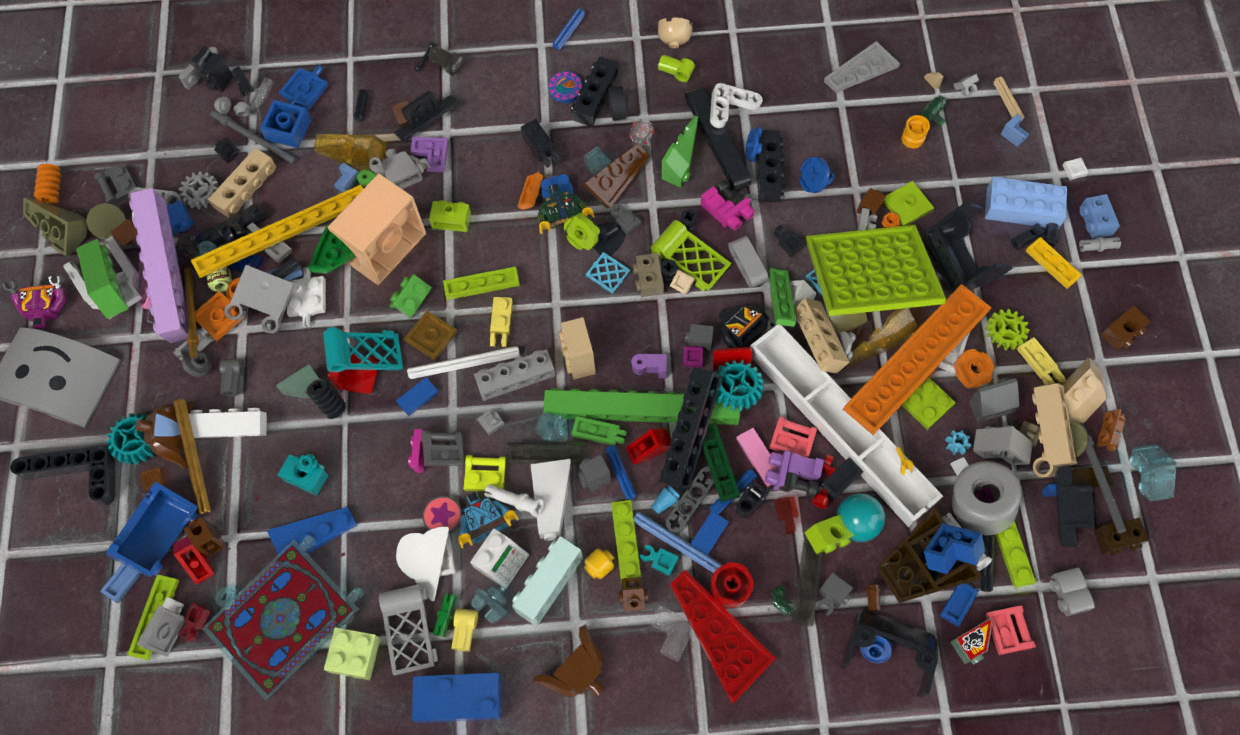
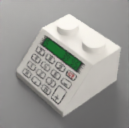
[470,529,529,589]

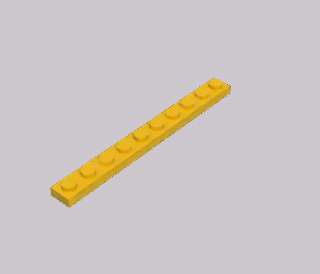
[191,185,363,278]

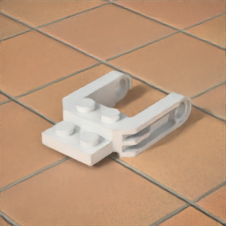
[63,236,143,319]

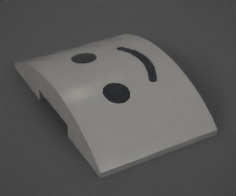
[0,328,121,428]

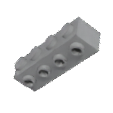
[474,349,556,401]

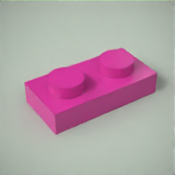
[409,429,424,473]

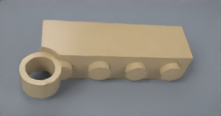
[1032,383,1077,478]

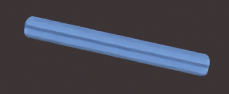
[633,512,722,573]

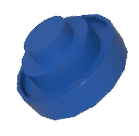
[860,634,892,663]

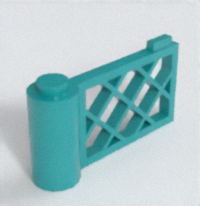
[323,327,403,372]

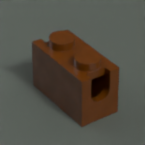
[184,517,226,557]

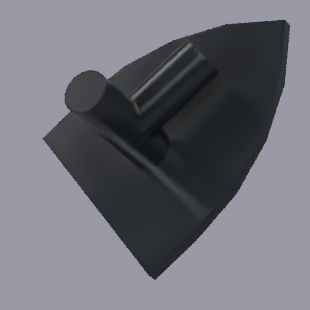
[593,222,626,260]

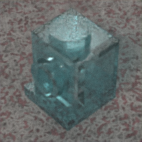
[584,146,612,175]

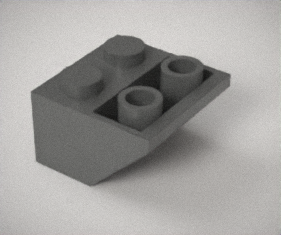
[969,378,1020,423]

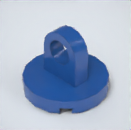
[800,157,835,193]

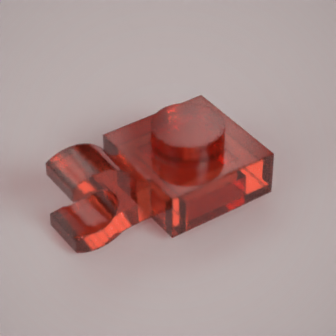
[774,496,799,535]

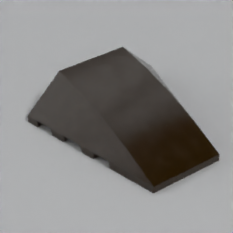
[876,507,982,603]

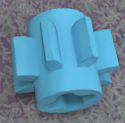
[945,430,971,455]

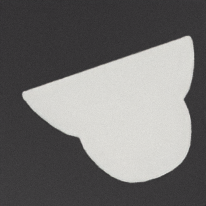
[396,527,449,601]

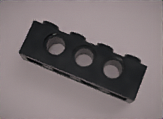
[571,56,619,127]
[757,130,785,202]

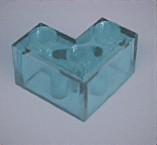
[1130,444,1176,502]

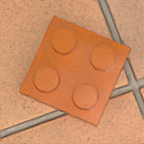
[195,291,245,342]

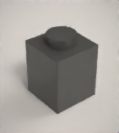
[685,324,713,351]

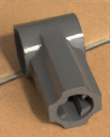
[220,359,244,397]

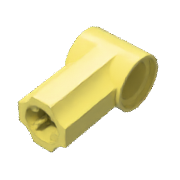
[451,608,478,652]

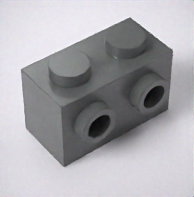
[578,455,611,493]

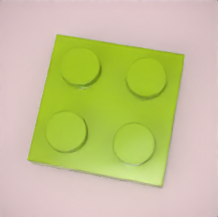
[902,378,956,430]

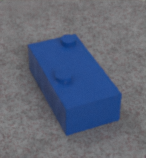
[412,673,501,723]

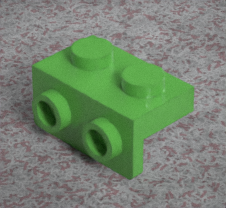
[389,274,432,318]

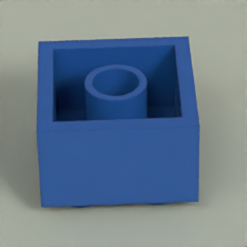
[260,100,311,148]

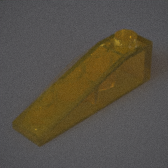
[313,134,387,171]
[845,308,917,368]

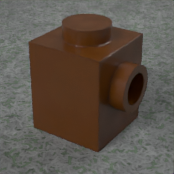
[110,219,138,248]

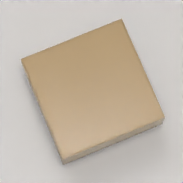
[670,270,695,295]

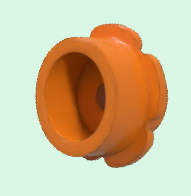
[882,213,900,228]

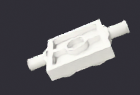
[287,267,326,327]

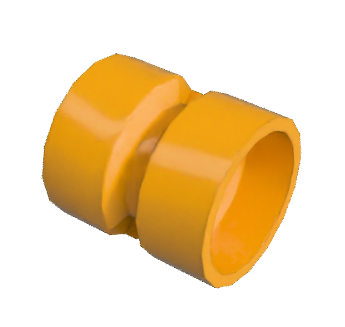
[901,115,930,149]

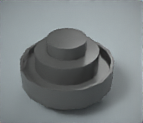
[182,351,212,377]

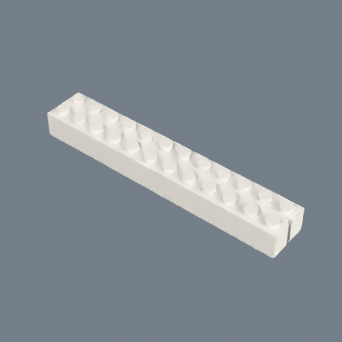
[750,324,943,527]

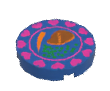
[548,71,583,104]

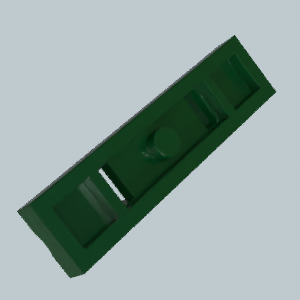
[702,423,740,503]

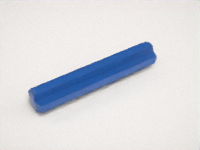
[553,8,585,50]
[605,445,636,500]
[709,470,757,515]

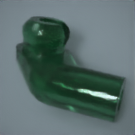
[771,585,793,617]

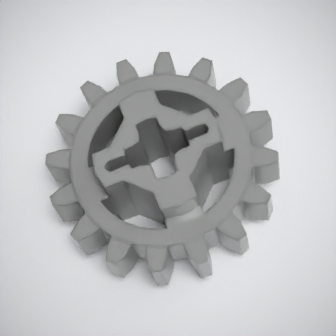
[179,171,220,210]

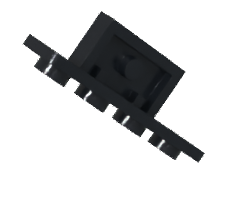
[394,90,459,141]

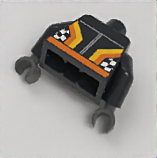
[719,304,777,349]

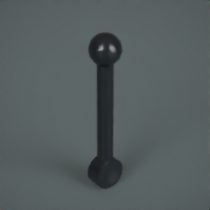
[414,42,435,72]

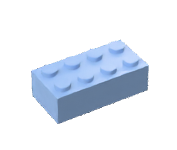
[985,177,1067,229]

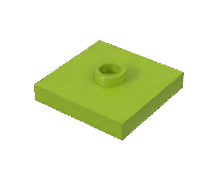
[884,181,934,226]

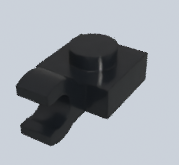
[233,66,254,97]
[773,225,805,257]

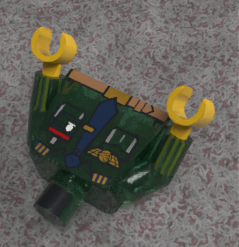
[537,184,594,234]

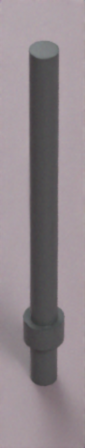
[210,110,297,164]
[1079,423,1126,533]

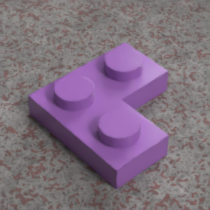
[411,137,449,172]

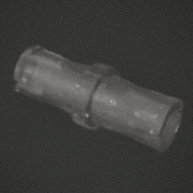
[249,77,274,112]

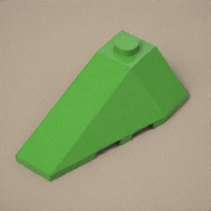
[662,116,698,188]

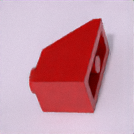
[626,428,672,465]
[173,536,215,585]

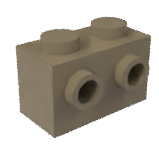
[633,253,664,297]

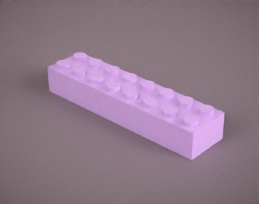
[129,188,188,343]

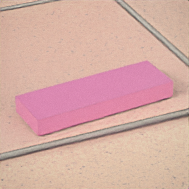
[736,428,778,488]

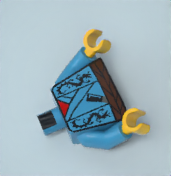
[458,492,519,548]

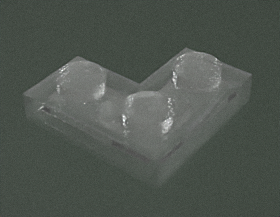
[650,605,693,662]

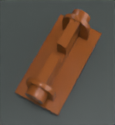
[1097,409,1126,451]

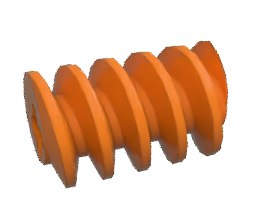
[34,163,61,204]

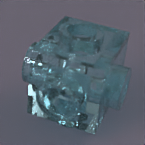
[535,412,567,444]

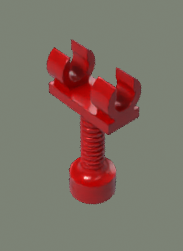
[812,454,836,509]

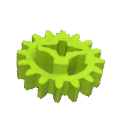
[985,309,1030,350]

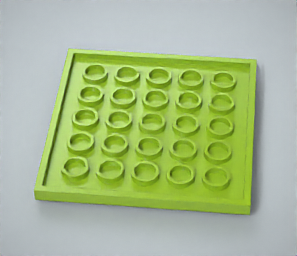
[806,225,946,316]

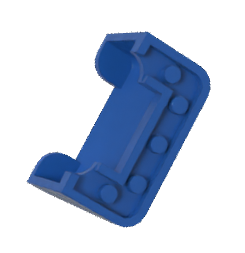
[105,482,198,577]

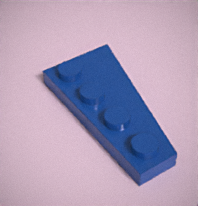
[267,507,358,566]

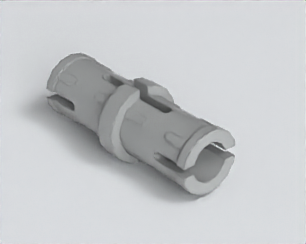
[1079,237,1121,252]

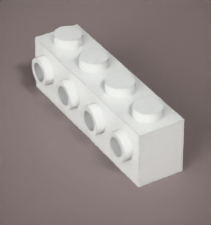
[189,408,267,438]

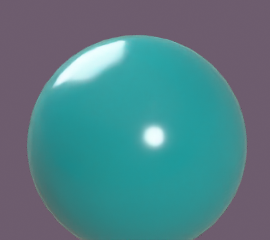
[836,494,885,542]

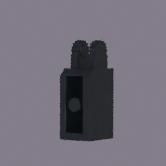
[521,119,560,168]

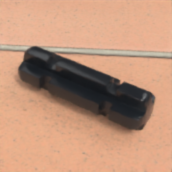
[353,89,368,122]

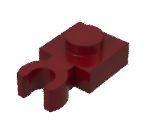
[179,602,211,643]

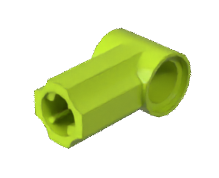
[658,55,695,82]

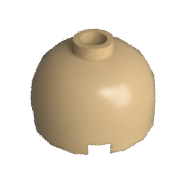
[658,18,692,48]

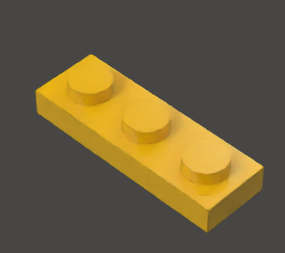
[1026,237,1082,289]

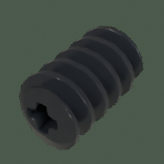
[307,378,346,419]

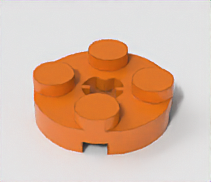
[953,349,994,389]

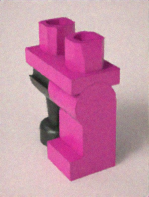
[701,180,755,231]

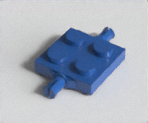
[279,65,328,111]

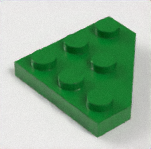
[308,225,356,273]

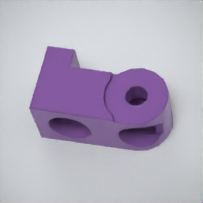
[631,354,667,378]

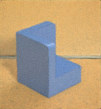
[1001,114,1029,147]
[334,163,359,192]

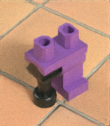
[765,450,824,498]

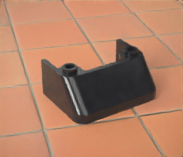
[924,202,1013,293]
[840,610,938,698]

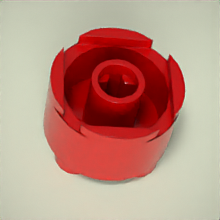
[710,562,754,608]

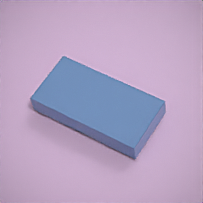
[100,564,142,603]

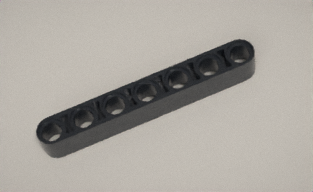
[685,87,752,191]

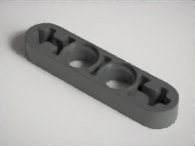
[666,467,714,534]

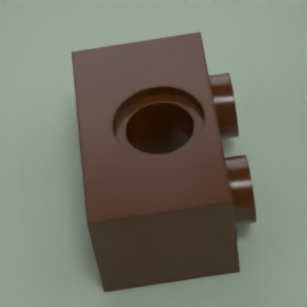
[1101,305,1151,351]

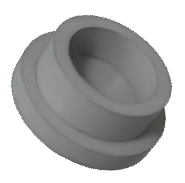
[215,97,231,115]
[234,102,252,117]

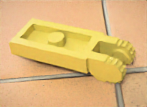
[490,297,513,347]
[1017,337,1066,385]

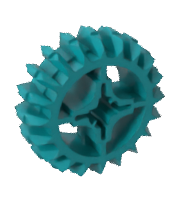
[715,360,764,412]
[106,412,153,465]

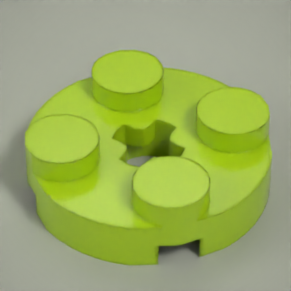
[564,213,600,250]

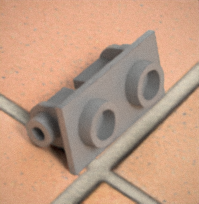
[173,327,214,361]

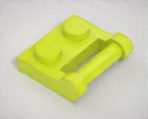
[463,455,506,492]

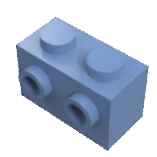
[1080,194,1120,239]

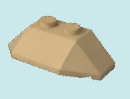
[1062,358,1107,423]

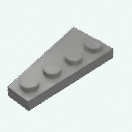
[824,41,900,93]

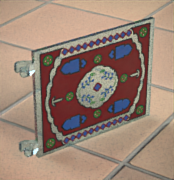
[202,535,365,701]

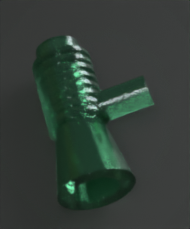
[917,95,946,126]

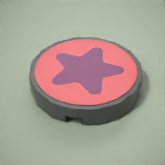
[422,496,463,534]

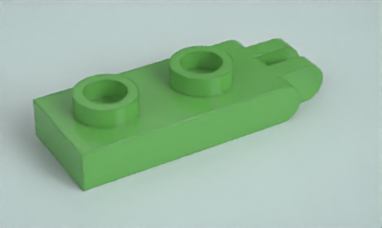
[571,416,627,446]

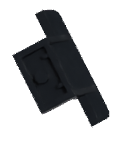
[1055,467,1098,548]

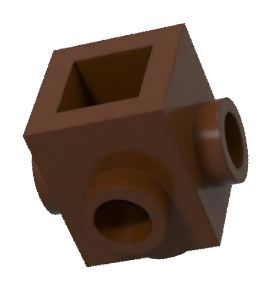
[619,577,648,611]

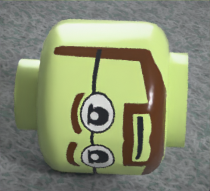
[206,267,232,292]

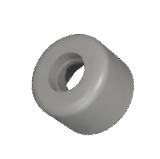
[952,461,1022,535]

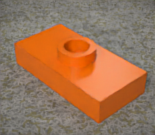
[517,172,543,210]

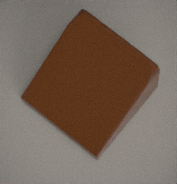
[392,100,409,126]

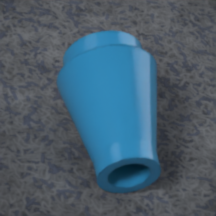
[651,485,680,514]

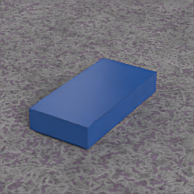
[396,377,439,417]
[691,511,729,555]
[939,583,979,627]

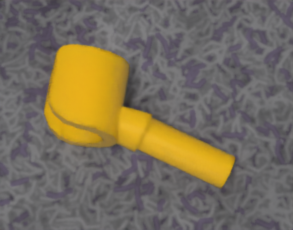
[896,447,913,475]

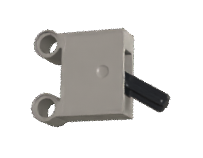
[225,258,300,334]

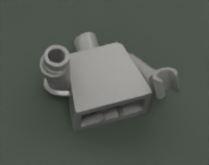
[369,149,430,189]

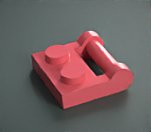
[770,416,817,458]
[986,606,1036,655]

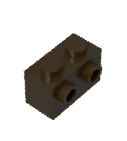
[1094,517,1149,556]

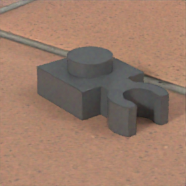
[610,203,641,235]

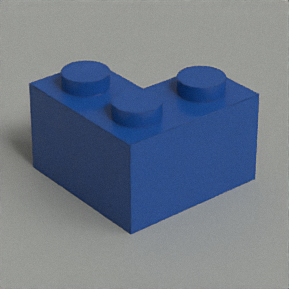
[924,523,985,574]

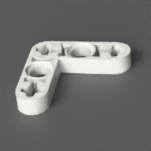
[710,83,763,128]

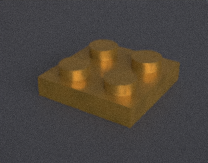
[404,311,458,361]

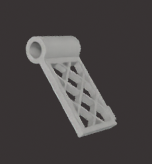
[379,584,438,676]

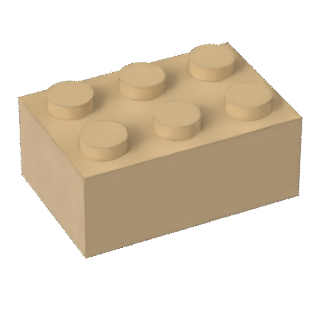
[558,317,596,380]

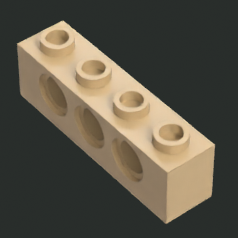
[208,148,276,218]
[794,298,849,373]

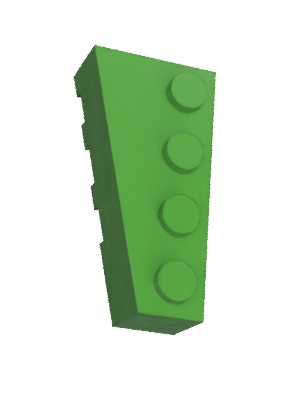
[76,239,128,319]

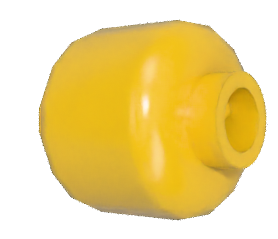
[584,549,614,579]

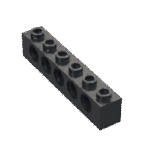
[659,367,723,491]

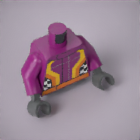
[2,275,66,329]

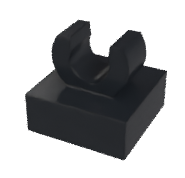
[214,137,239,163]

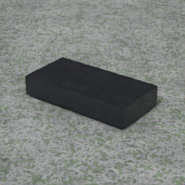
[820,458,864,500]

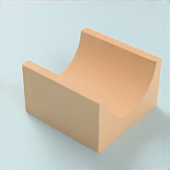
[328,174,426,286]

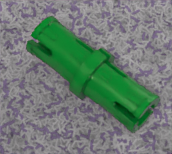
[433,593,457,638]

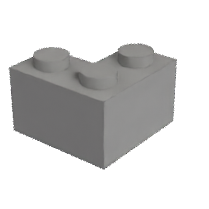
[973,425,1033,465]

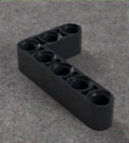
[10,446,115,506]

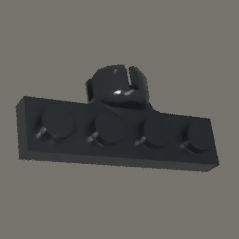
[195,202,267,253]

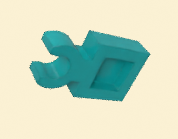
[640,545,679,576]

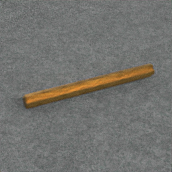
[173,399,210,514]

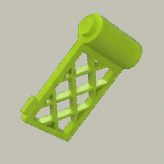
[651,220,732,292]

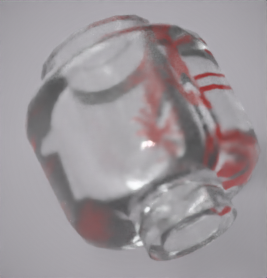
[629,119,654,147]

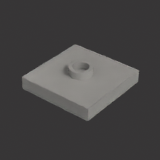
[137,605,185,657]

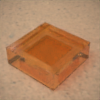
[140,467,165,493]

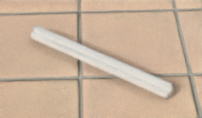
[407,346,520,379]

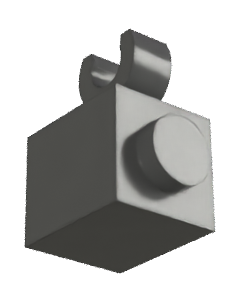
[817,573,853,616]

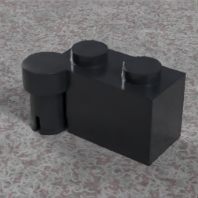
[190,46,233,92]

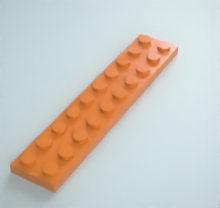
[842,284,992,435]

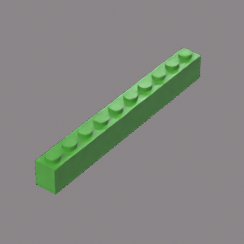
[543,388,740,425]

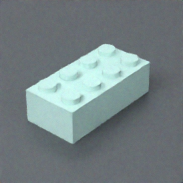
[512,536,583,627]

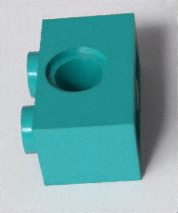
[278,454,329,496]

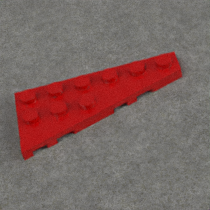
[670,570,776,705]

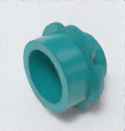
[297,454,317,473]

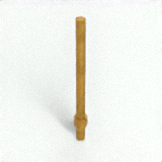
[184,268,199,358]

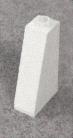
[531,459,572,541]

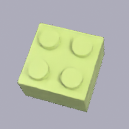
[324,628,381,680]

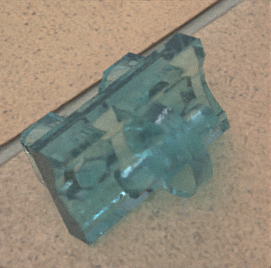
[470,587,509,624]

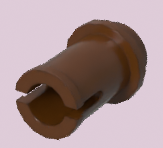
[865,585,882,611]

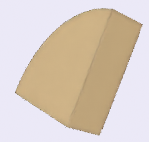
[924,72,944,89]

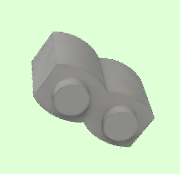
[1050,567,1095,617]

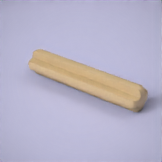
[993,77,1024,121]

